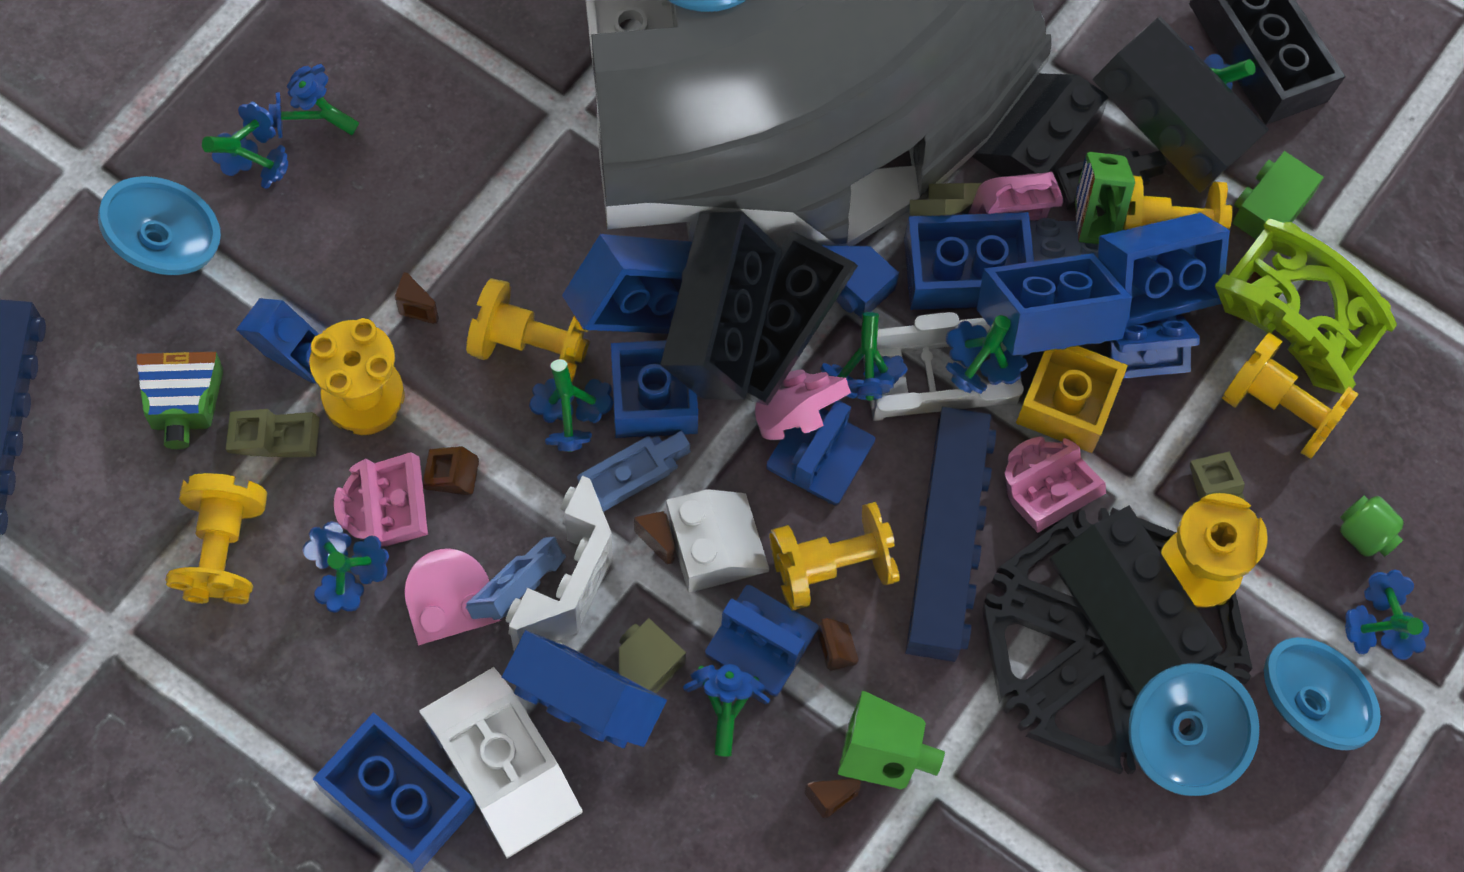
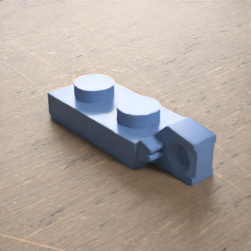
[577,431,691,512]
[466,536,566,620]

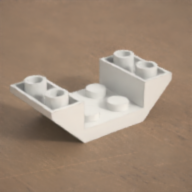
[506,476,613,651]
[419,667,583,859]

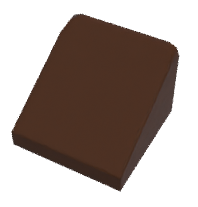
[395,272,439,324]
[423,446,479,495]
[634,511,675,564]
[817,618,859,671]
[805,778,861,818]

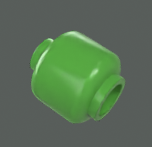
[1340,495,1404,557]

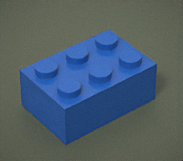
[904,212,1034,310]
[1098,213,1230,328]
[562,234,692,334]
[977,253,1132,356]
[501,630,667,749]
[313,712,476,872]

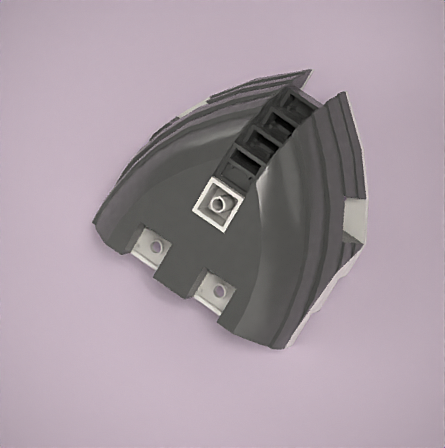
[585,0,1052,248]

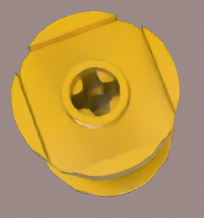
[1123,176,1232,230]
[466,278,590,382]
[309,318,405,435]
[1222,332,1358,459]
[165,473,267,604]
[1161,493,1267,608]
[769,502,900,611]

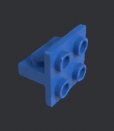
[1107,314,1200,379]
[766,400,875,506]
[705,585,819,697]

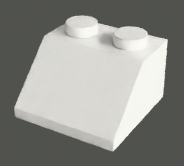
[666,489,769,593]

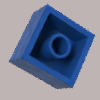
[611,340,698,438]

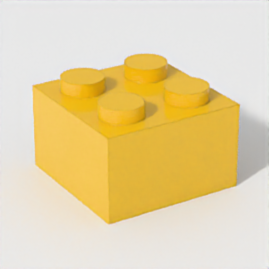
[1016,346,1128,453]

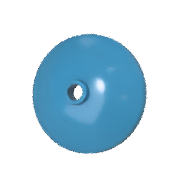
[98,176,221,275]
[1264,637,1381,750]
[1129,663,1259,796]

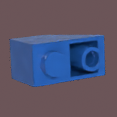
[822,245,899,319]
[236,298,319,384]

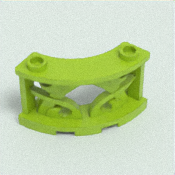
[1215,219,1397,394]

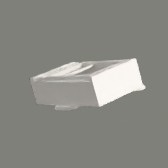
[863,312,1024,421]

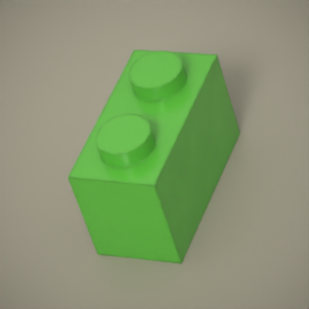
[1232,151,1324,239]

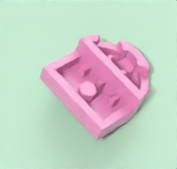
[969,172,1063,220]
[755,370,851,440]
[1004,436,1106,533]
[334,452,428,546]
[404,548,501,646]

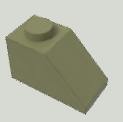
[619,618,686,693]

